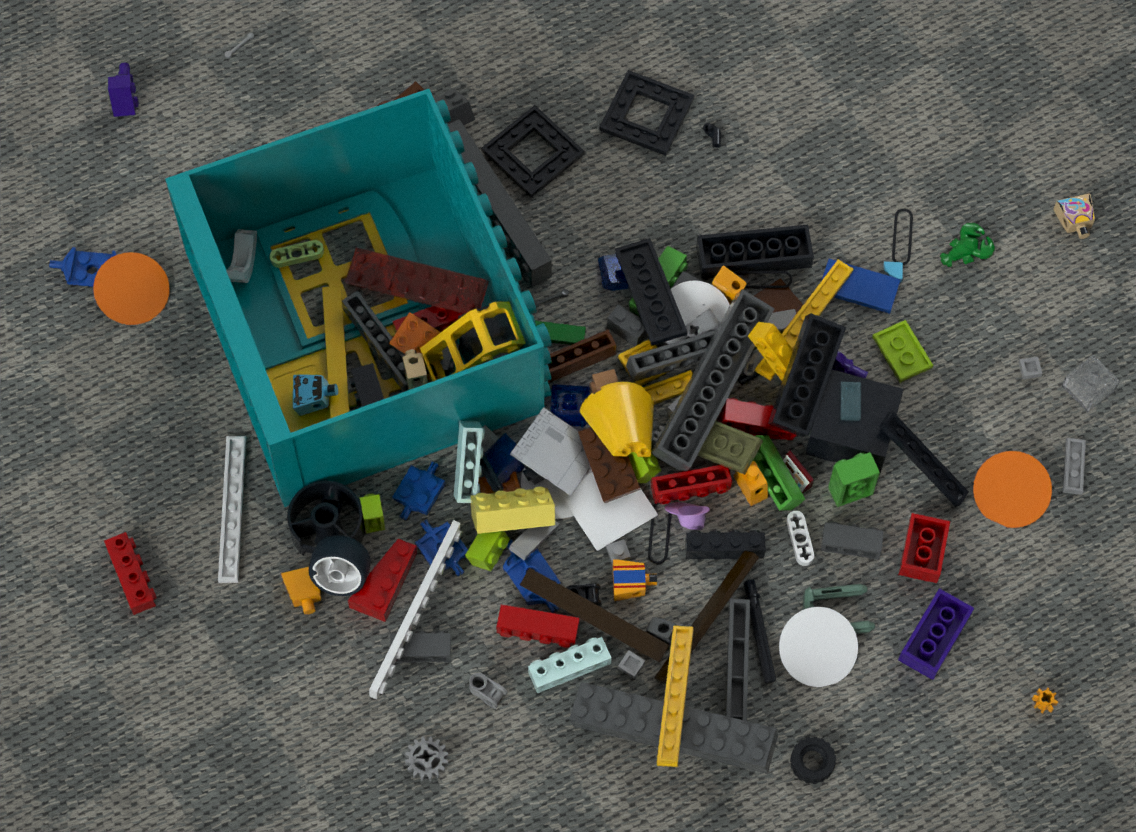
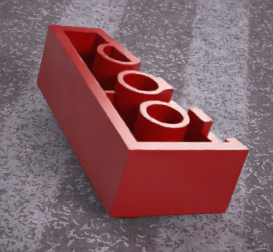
[716,398,797,440]
[348,539,417,622]

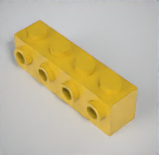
[748,322,793,381]

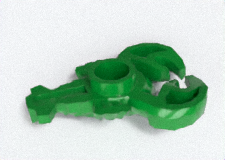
[940,223,995,267]

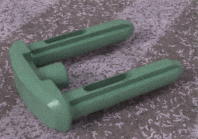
[803,584,875,634]

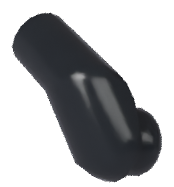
[703,123,721,148]

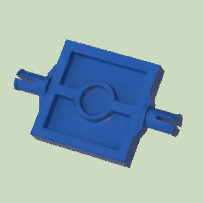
[392,462,446,520]
[415,520,468,576]

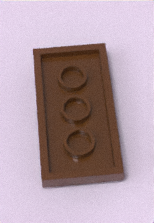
[578,427,641,503]

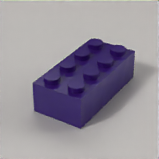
[898,588,974,680]

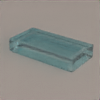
[840,382,861,421]

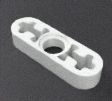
[787,511,814,566]

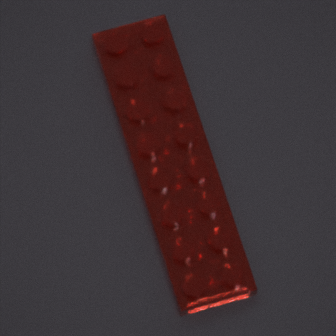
[345,247,489,314]

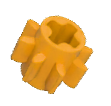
[1032,687,1058,714]

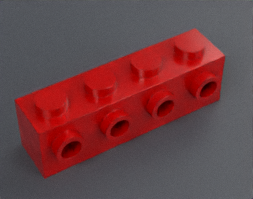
[393,295,470,333]
[651,465,732,505]
[104,532,157,615]
[496,604,579,648]

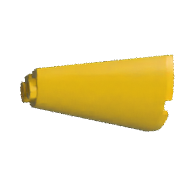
[579,382,654,457]

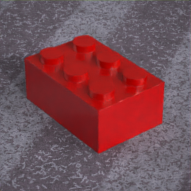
[898,513,950,583]

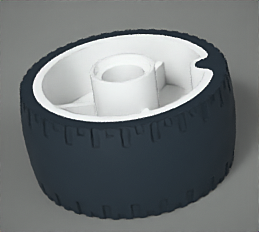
[308,535,371,596]

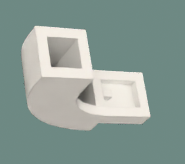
[226,229,257,283]

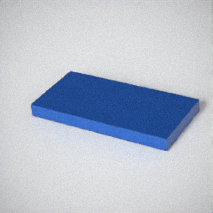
[822,258,901,314]

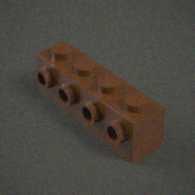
[547,330,617,383]

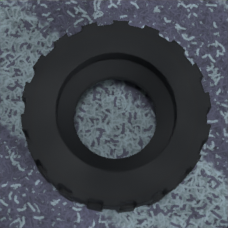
[790,736,836,784]

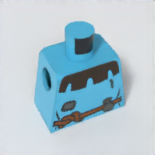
[293,375,338,416]

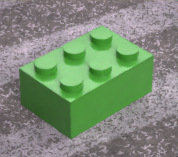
[828,452,880,507]

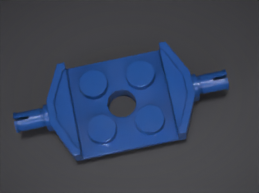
[49,247,116,287]
[503,539,561,613]

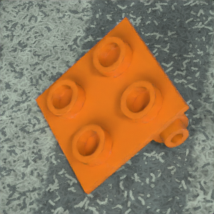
[389,312,441,354]

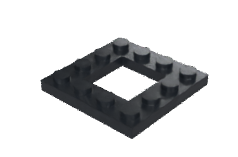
[599,70,694,156]
[481,105,585,198]

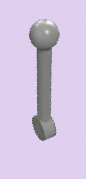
[225,33,254,58]

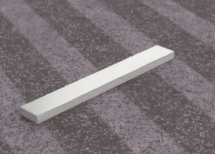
[218,436,246,583]

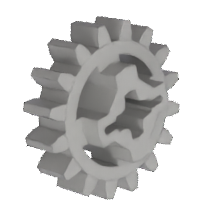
[405,736,449,781]

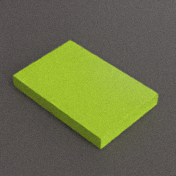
[872,320,934,383]

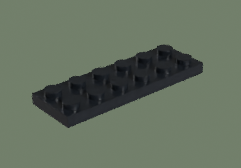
[615,238,687,346]

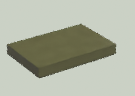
[697,421,763,475]

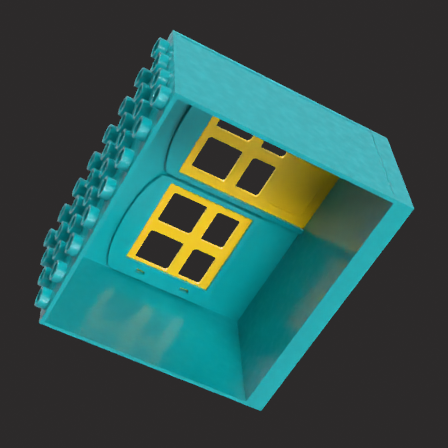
[165,89,551,507]

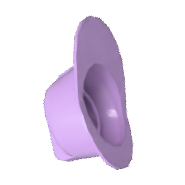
[665,502,710,530]

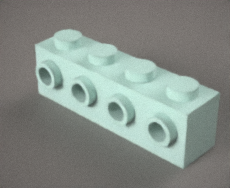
[454,421,485,503]
[528,637,611,693]

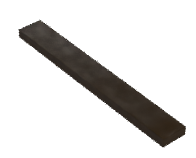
[654,551,759,685]
[520,568,669,663]

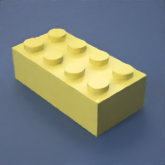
[470,487,555,534]

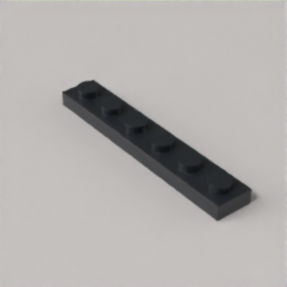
[879,411,969,507]

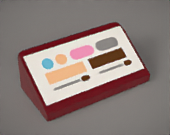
[783,451,814,494]

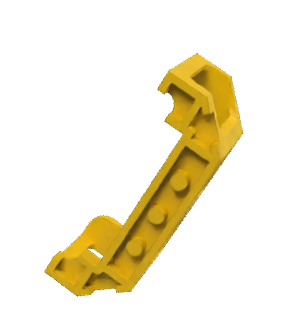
[420,302,526,381]

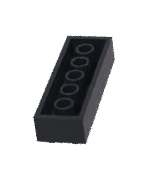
[696,224,814,279]
[767,313,846,437]

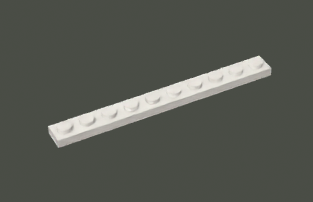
[369,520,462,699]

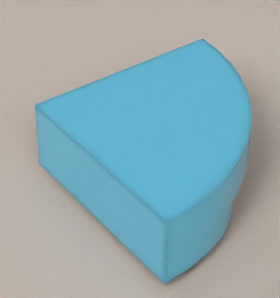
[883,261,903,282]

